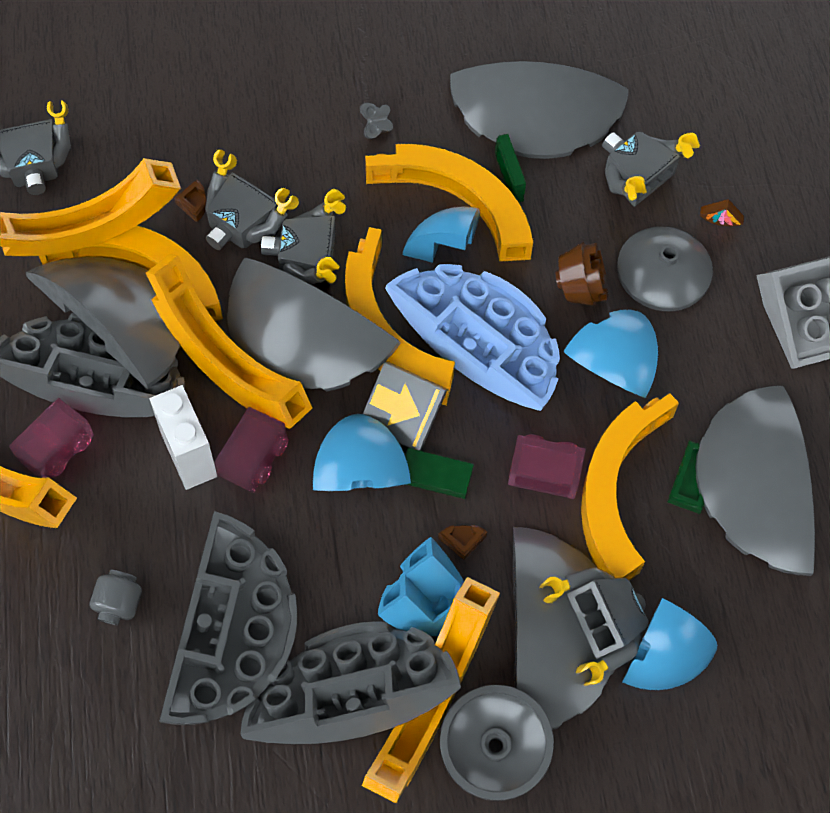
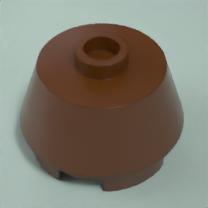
[555,242,609,306]

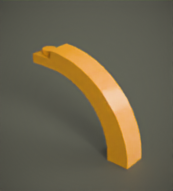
[365,144,533,261]
[0,158,181,256]
[39,226,223,321]
[345,227,455,405]
[146,254,312,429]
[581,393,679,581]
[0,466,77,528]
[362,577,500,803]

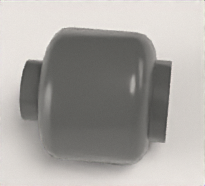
[89,570,142,626]

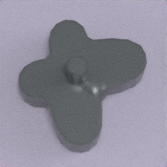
[360,103,393,139]

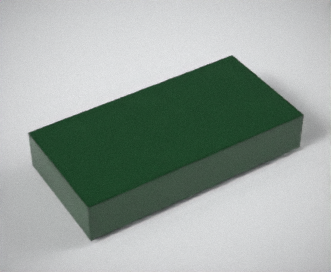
[495,134,526,202]
[667,440,704,514]
[405,448,474,499]

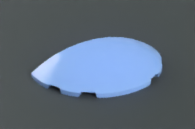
[385,264,560,411]

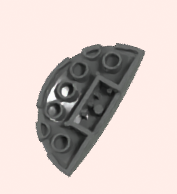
[450,61,629,159]
[26,256,181,389]
[227,258,401,391]
[0,313,185,417]
[696,386,815,576]
[159,511,297,725]
[513,527,614,730]
[241,621,461,744]

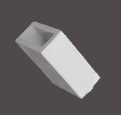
[149,385,218,490]

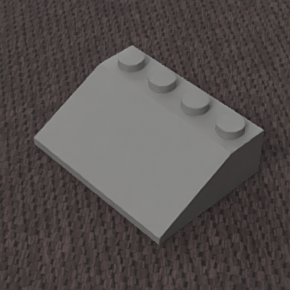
[756,256,830,369]

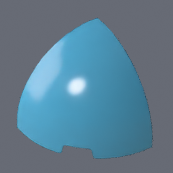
[402,207,480,263]
[564,310,658,398]
[313,414,411,491]
[378,537,464,636]
[622,598,718,690]

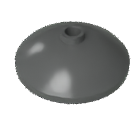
[617,226,713,311]
[440,685,554,801]

